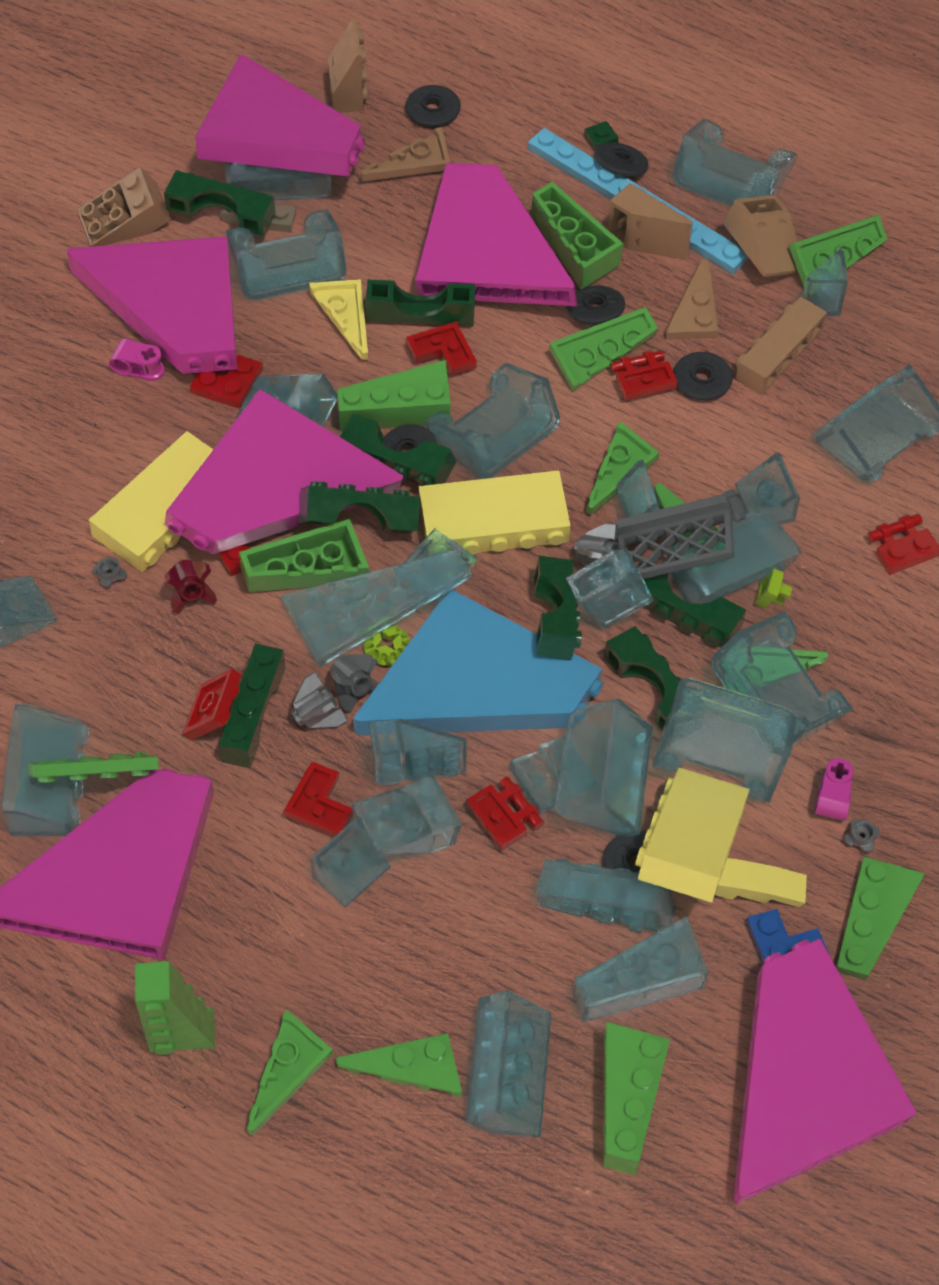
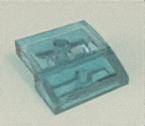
[509,736,596,814]

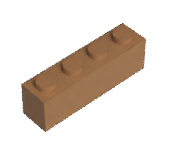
[735,296,827,395]

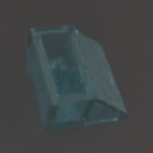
[566,549,654,628]

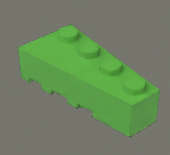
[531,182,623,290]
[337,360,451,431]
[239,519,369,592]
[135,961,215,1055]
[603,1022,670,1175]

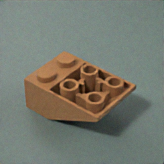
[328,18,368,113]
[77,167,171,247]
[607,183,693,260]
[723,195,798,277]

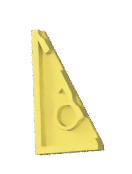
[310,279,368,360]

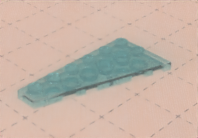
[280,550,473,667]

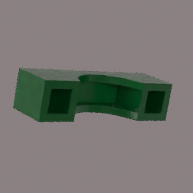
[164,170,276,237]
[365,279,475,326]
[340,413,456,486]
[299,481,420,534]
[533,555,582,660]
[624,563,746,648]
[604,626,704,744]
[219,643,286,769]

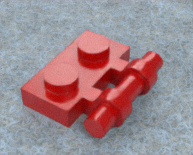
[610,350,678,401]
[867,514,939,575]
[466,776,545,850]

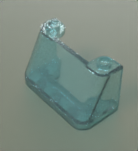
[673,119,797,206]
[225,209,346,300]
[425,363,560,479]
[812,364,939,483]
[712,611,853,755]
[652,678,797,803]

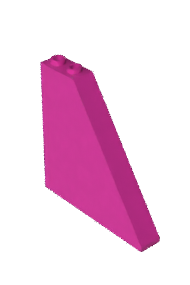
[195,55,365,176]
[415,163,577,306]
[67,236,237,374]
[164,389,404,554]
[0,769,214,960]
[733,939,917,1205]

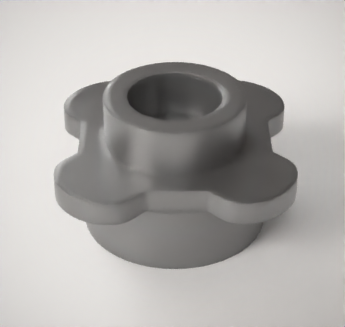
[93,557,127,587]
[844,819,880,853]

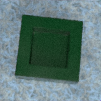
[584,121,619,151]

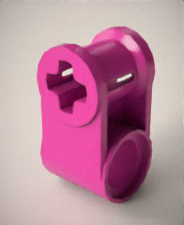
[109,339,165,381]
[814,758,853,821]

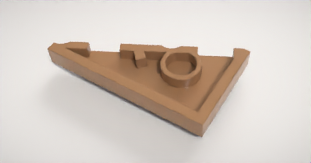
[361,127,451,182]
[666,259,719,340]

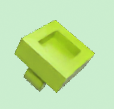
[755,568,792,609]

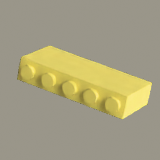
[88,431,213,572]
[419,470,571,559]
[635,767,750,903]

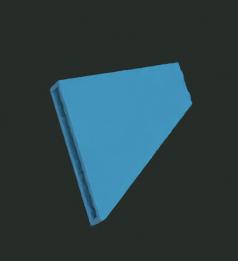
[353,589,604,736]

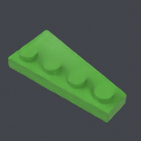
[789,215,887,296]
[549,307,658,392]
[28,751,158,782]
[836,857,925,980]

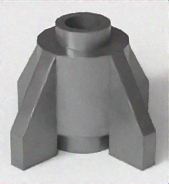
[574,523,619,582]
[291,671,348,728]

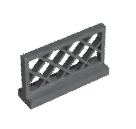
[615,493,735,584]

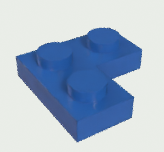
[746,909,830,964]

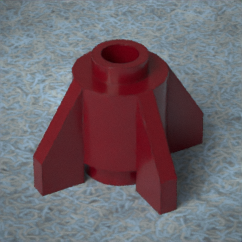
[165,559,217,614]

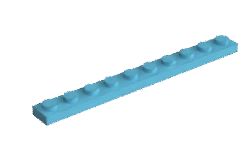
[528,128,749,275]

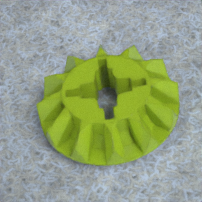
[364,622,411,666]

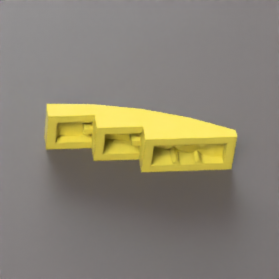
[715,858,807,907]

